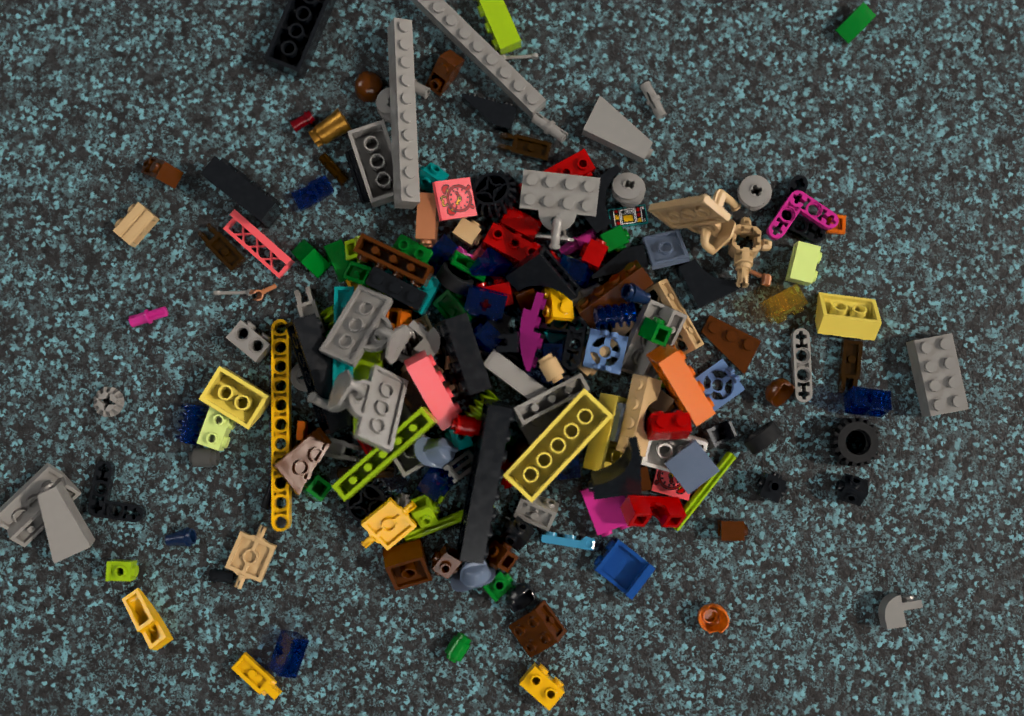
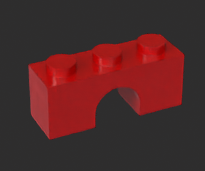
[620,495,687,528]

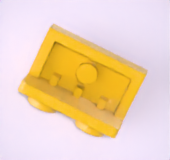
[541,286,574,324]

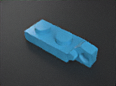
[540,531,595,551]

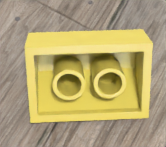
[815,292,882,341]
[199,366,271,429]

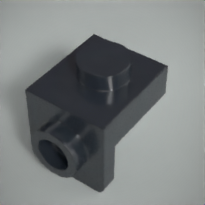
[702,420,738,449]

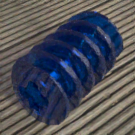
[593,302,636,330]
[174,403,206,445]

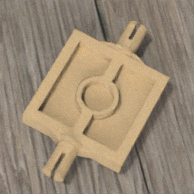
[225,524,277,589]

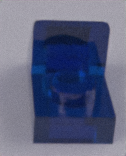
[469,247,512,277]
[559,254,594,288]

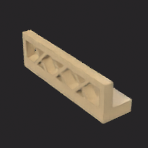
[644,278,704,355]

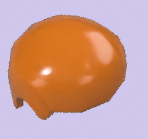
[697,603,730,634]

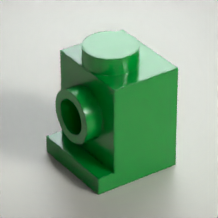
[483,570,514,602]

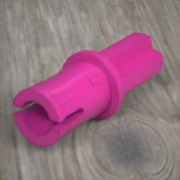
[559,229,596,257]
[128,306,169,328]

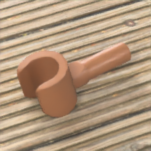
[749,269,772,286]
[249,284,277,301]

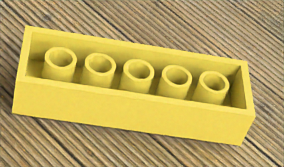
[503,388,614,503]

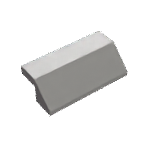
[621,299,688,379]
[513,373,590,445]
[0,462,81,547]

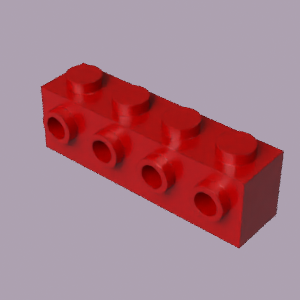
[518,148,596,194]
[481,222,561,265]

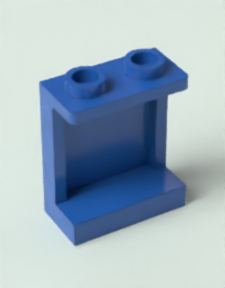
[593,538,656,600]

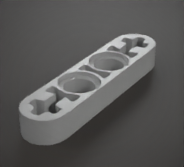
[790,328,813,403]

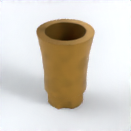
[308,108,352,147]

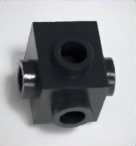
[755,471,787,503]
[835,473,868,506]
[500,516,535,552]

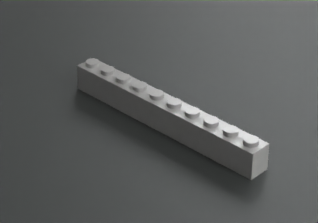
[410,0,546,119]
[387,17,420,209]

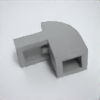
[408,320,440,358]
[878,592,923,630]

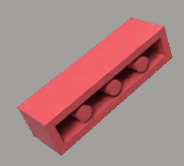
[404,350,462,431]

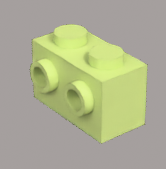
[785,241,822,286]
[197,407,237,451]

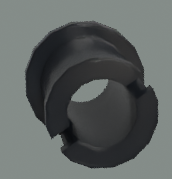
[505,352,525,371]
[208,568,235,584]

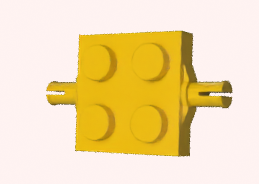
[361,497,417,551]

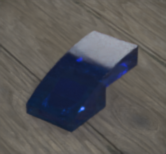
[291,175,334,212]
[428,234,459,276]

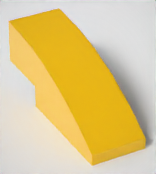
[122,588,173,651]

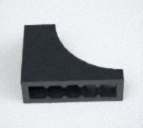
[579,164,621,235]
[505,245,581,301]
[676,259,750,310]
[588,437,641,500]

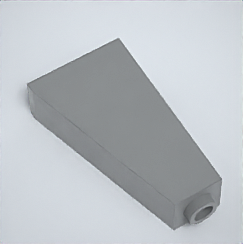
[582,96,653,164]
[484,349,548,400]
[37,481,95,564]

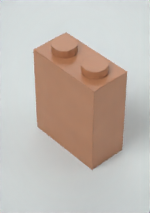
[415,192,439,249]

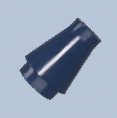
[621,283,651,304]
[165,527,197,547]

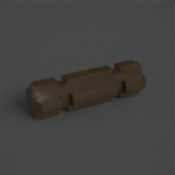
[318,153,349,186]

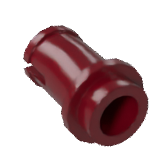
[290,110,315,132]

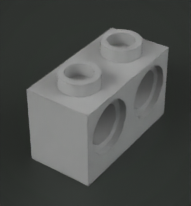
[226,320,271,363]

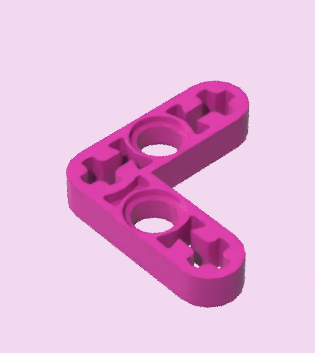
[766,190,839,240]

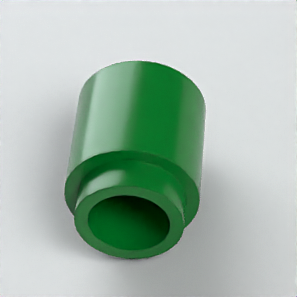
[444,632,472,663]

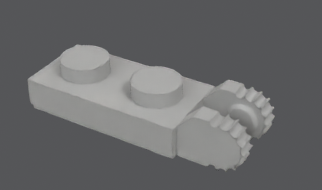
[294,286,326,333]
[324,437,362,462]

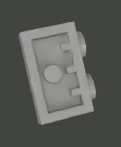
[513,494,559,531]

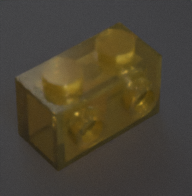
[759,284,808,324]

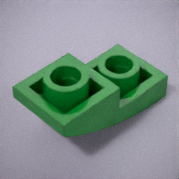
[835,2,876,44]
[323,239,350,283]

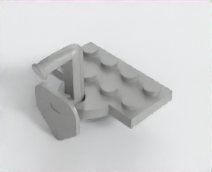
[519,169,600,249]
[319,285,410,368]
[307,364,408,453]

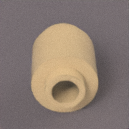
[538,353,565,384]

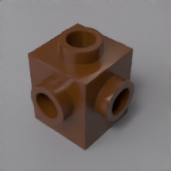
[487,539,519,573]
[431,543,462,580]

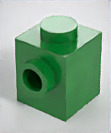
[599,225,630,255]
[638,316,673,347]
[302,474,332,502]

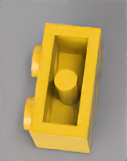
[519,662,565,711]

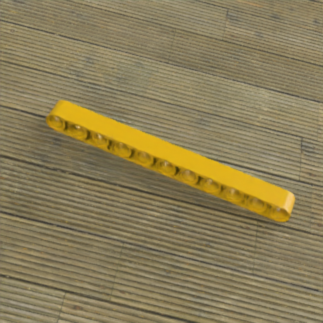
[271,319,292,532]

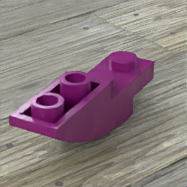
[520,292,547,371]

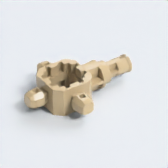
[724,217,772,288]

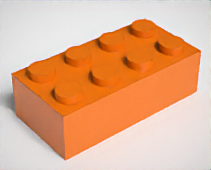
[646,344,716,427]

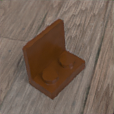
[508,600,567,658]

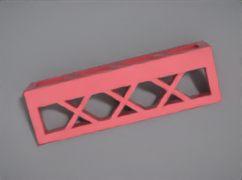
[223,209,295,279]

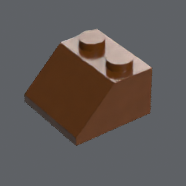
[382,539,433,591]

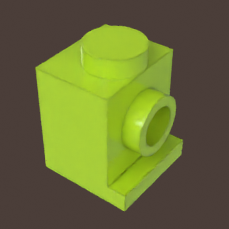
[105,559,139,582]

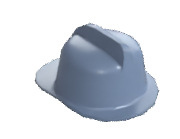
[414,437,458,469]
[450,560,496,592]

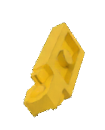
[231,652,282,700]

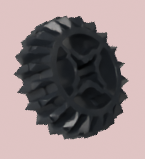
[471,169,519,219]
[340,477,392,528]

